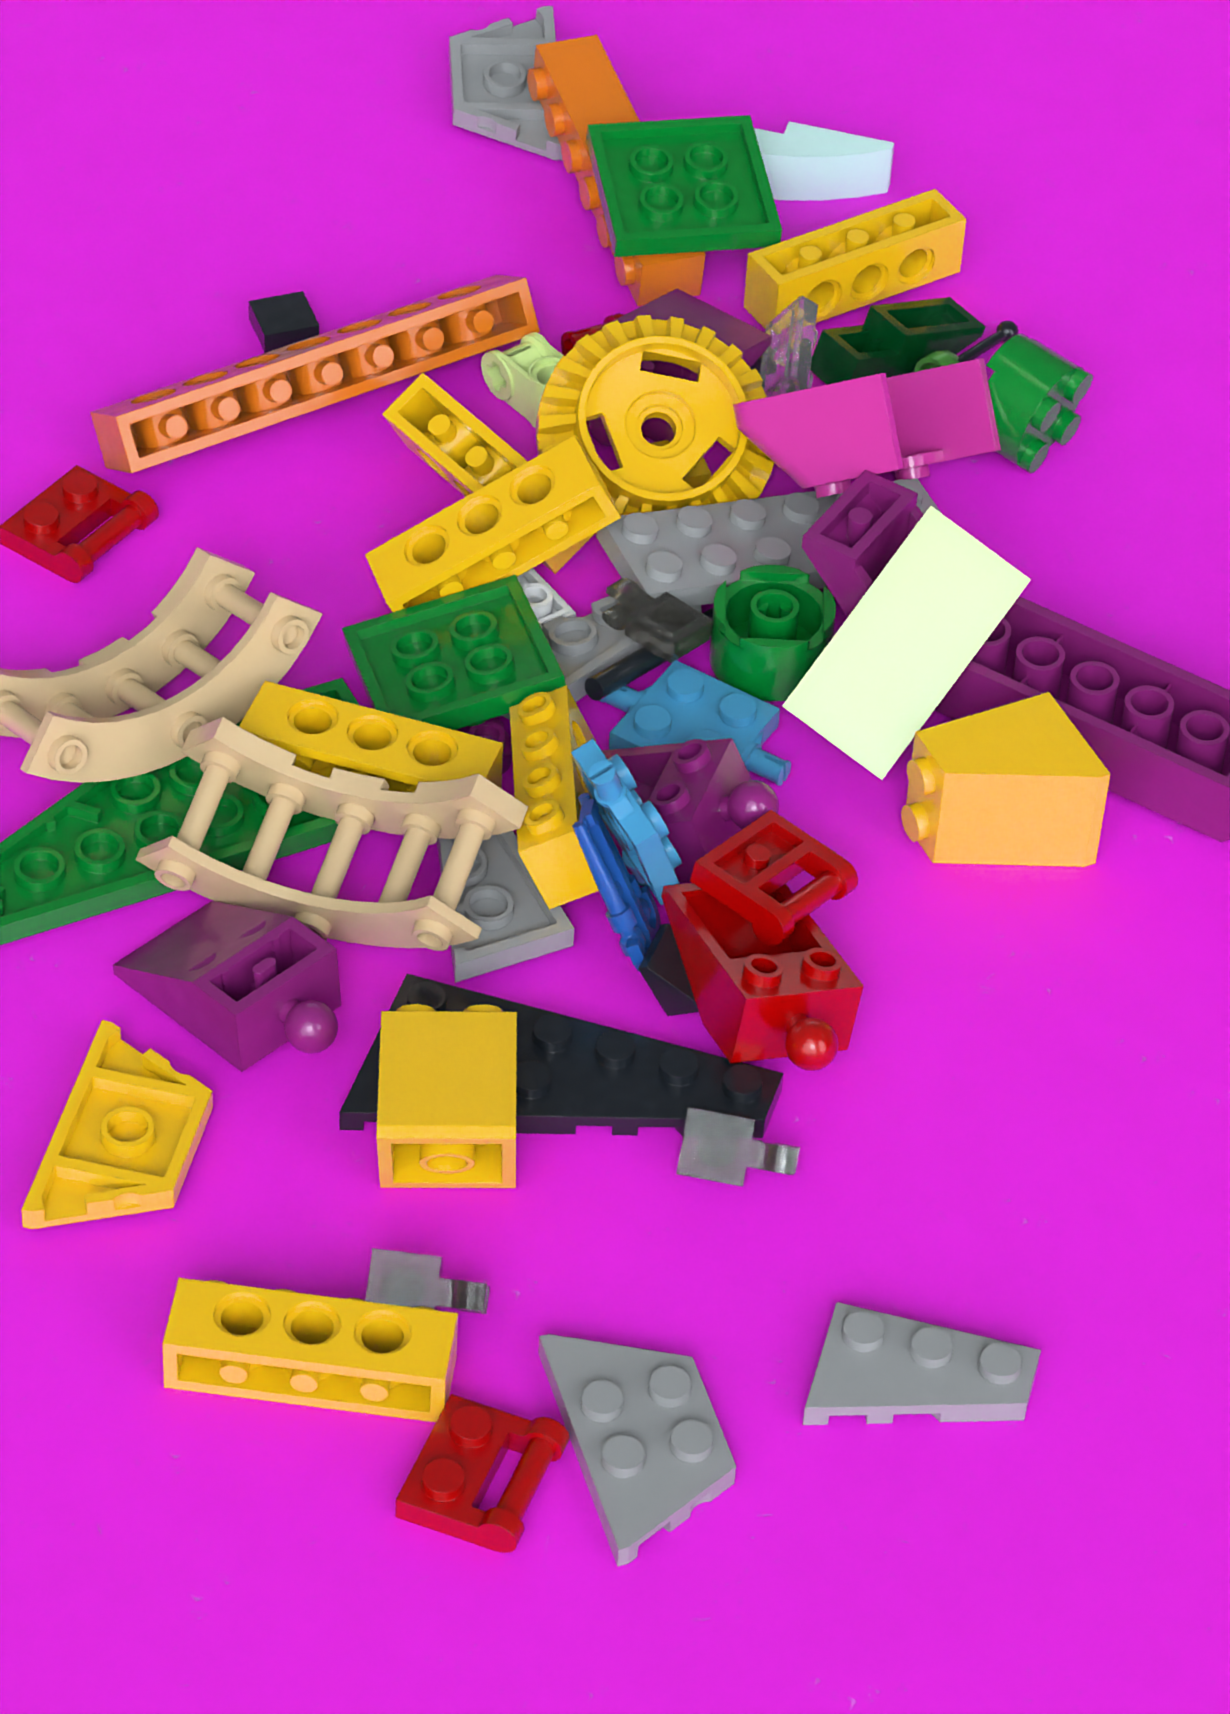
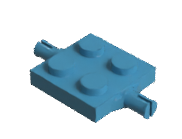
[599,660,791,786]
[571,739,682,905]

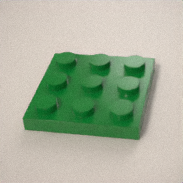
[586,115,782,257]
[342,575,566,730]

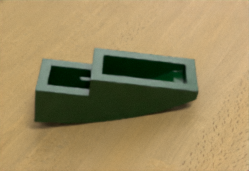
[808,297,986,385]

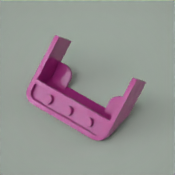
[733,358,1001,498]

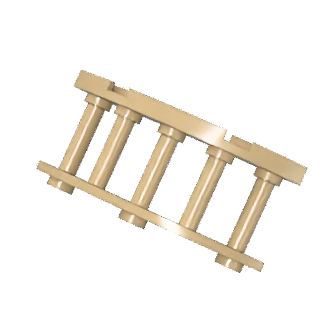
[0,547,323,783]
[135,717,528,951]

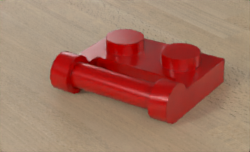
[0,465,159,583]
[690,810,858,946]
[395,1394,570,1553]

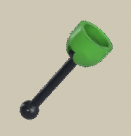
[914,320,1019,372]

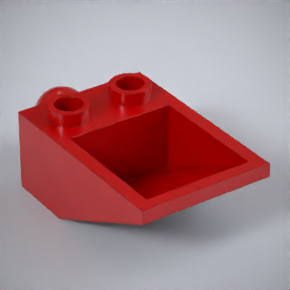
[661,883,864,1071]

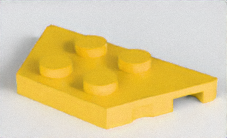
[21,1020,213,1229]

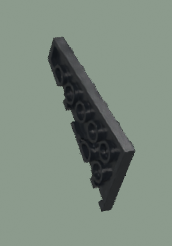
[339,974,783,1138]

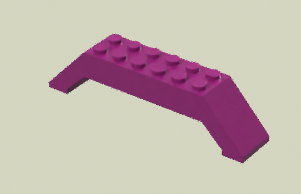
[802,470,1230,842]

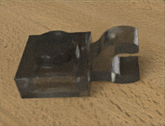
[602,578,713,663]
[676,1107,801,1187]
[365,1248,490,1314]

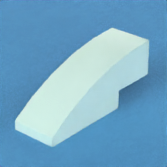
[754,122,894,201]

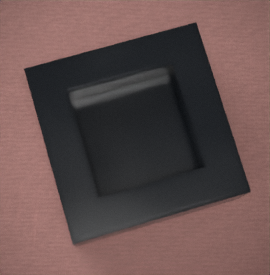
[248,291,319,353]

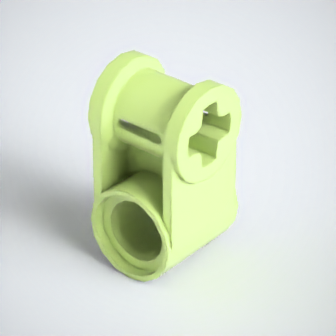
[481,332,564,428]

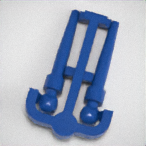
[572,793,661,972]

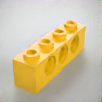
[744,189,966,338]
[382,373,596,574]
[365,435,621,612]
[239,681,503,792]
[509,685,599,910]
[162,1278,458,1422]

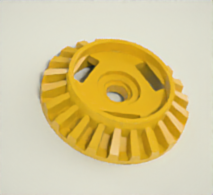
[536,315,774,535]

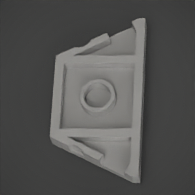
[448,6,562,160]
[538,1334,736,1566]

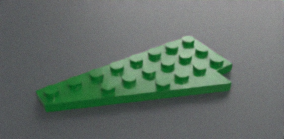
[0,678,359,945]

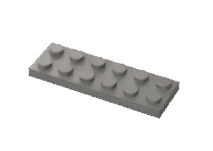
[596,478,941,613]

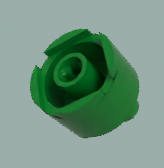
[986,334,1093,473]
[709,565,836,701]

